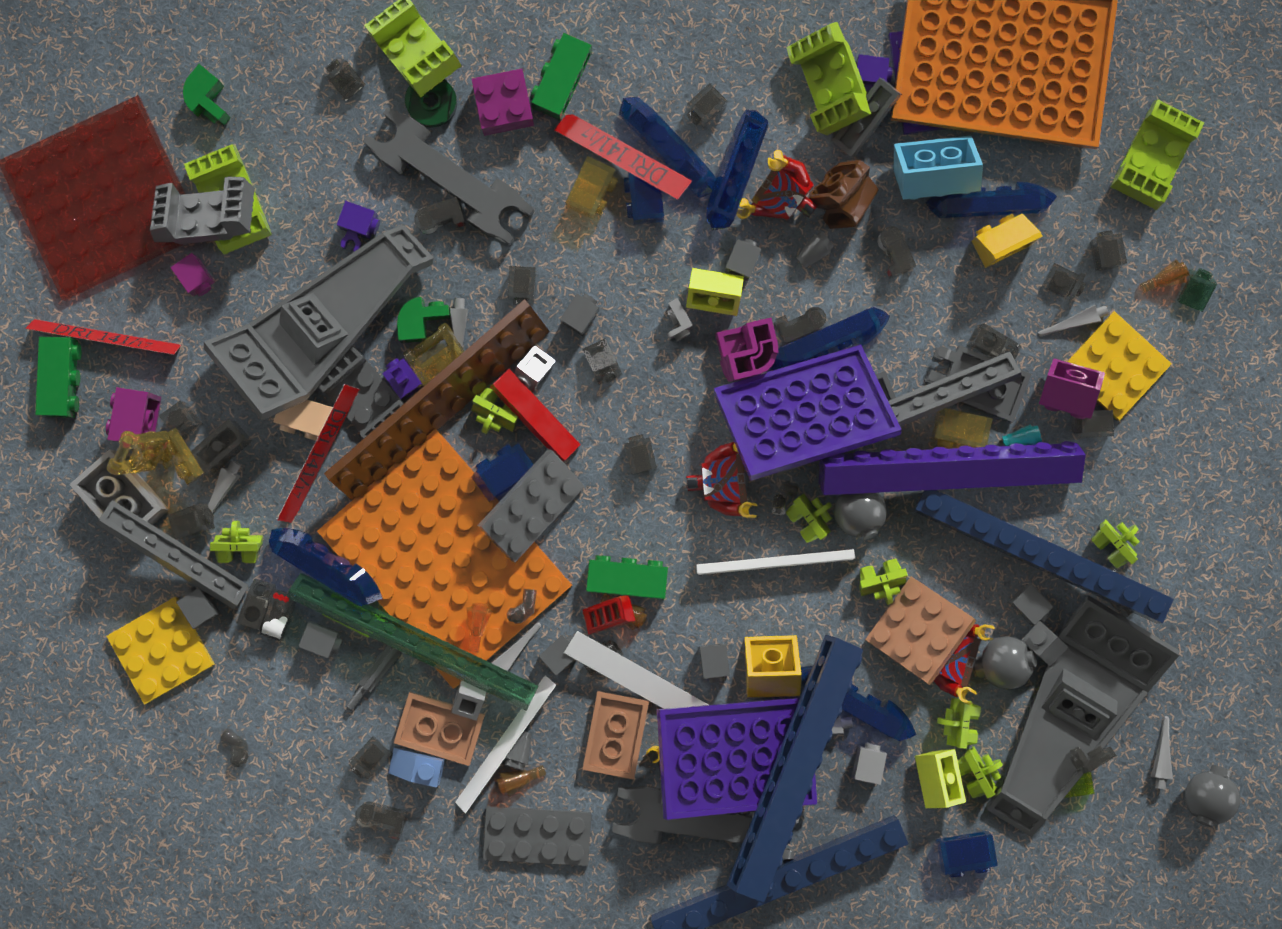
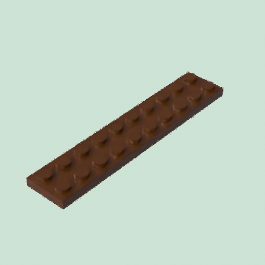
[324,299,550,500]

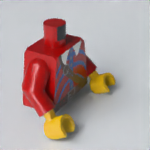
[735,150,818,219]
[686,442,757,519]
[934,624,995,705]

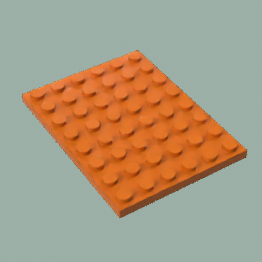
[891,0,1118,150]
[317,429,572,689]

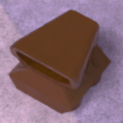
[809,160,879,229]

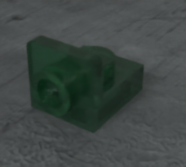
[1177,268,1217,312]

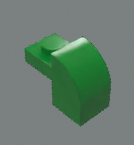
[183,64,231,125]
[397,297,451,343]

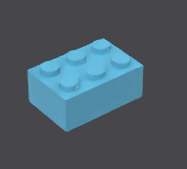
[893,136,983,200]

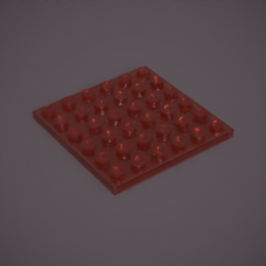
[0,95,186,301]

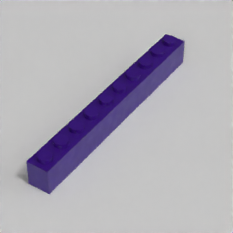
[818,441,1086,495]

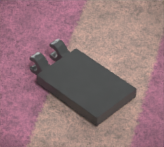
[924,346,1031,423]

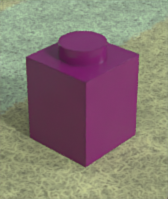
[170,253,215,296]

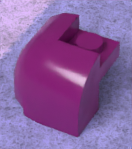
[715,318,778,382]

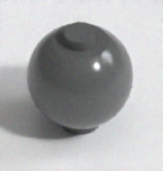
[834,493,887,540]
[974,636,1037,689]
[1185,765,1241,827]

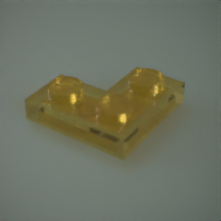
[152,428,204,485]

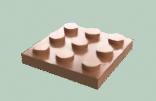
[865,576,976,685]

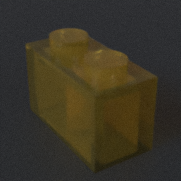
[565,156,618,220]
[931,408,993,448]

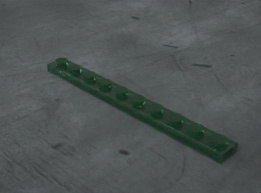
[287,573,539,711]

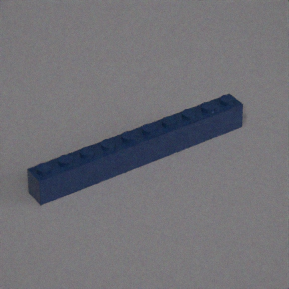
[914,490,1174,624]
[726,635,863,903]
[651,815,908,929]

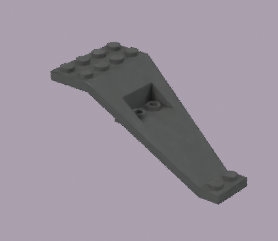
[203,224,434,420]
[987,595,1179,837]

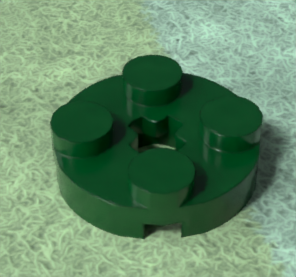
[405,79,457,128]

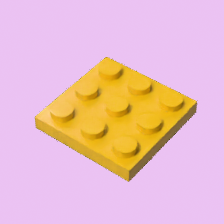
[1066,311,1172,421]
[106,597,215,705]

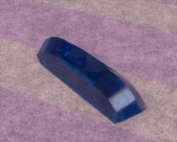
[619,97,718,198]
[706,110,768,231]
[926,182,1057,218]
[769,307,890,370]
[269,528,383,606]
[801,666,916,741]

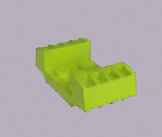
[364,0,462,97]
[786,22,871,136]
[1110,99,1204,210]
[184,144,272,255]

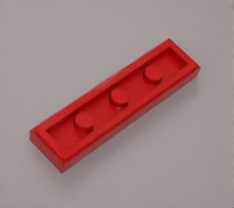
[490,369,581,462]

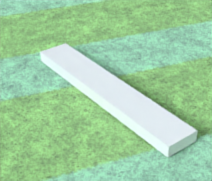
[696,549,855,575]

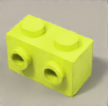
[686,268,744,316]
[915,749,966,808]

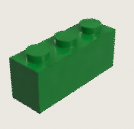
[530,33,592,121]
[35,337,82,418]
[586,555,668,599]

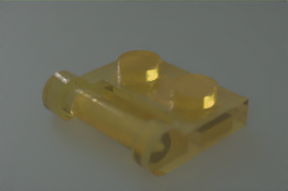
[403,323,464,386]
[107,431,170,475]

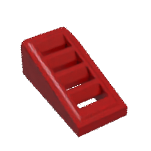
[582,596,635,635]

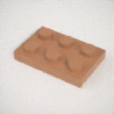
[582,691,649,780]
[394,692,485,766]

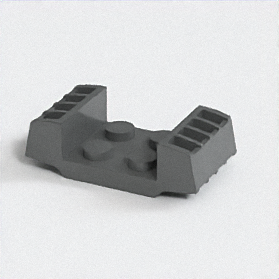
[150,177,255,244]
[318,345,404,439]

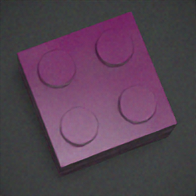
[471,68,534,136]
[1039,359,1105,419]
[106,387,162,448]

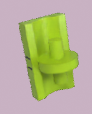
[471,388,518,434]
[786,493,832,543]
[1092,519,1140,568]
[210,520,263,563]
[859,559,908,605]
[937,697,981,749]
[957,746,1003,799]

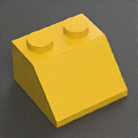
[972,213,1043,268]
[745,635,801,697]

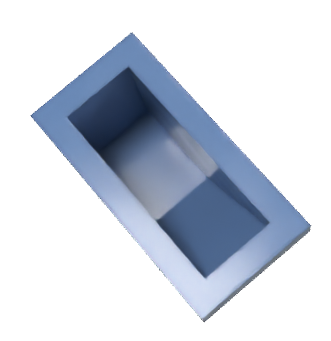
[388,747,445,787]

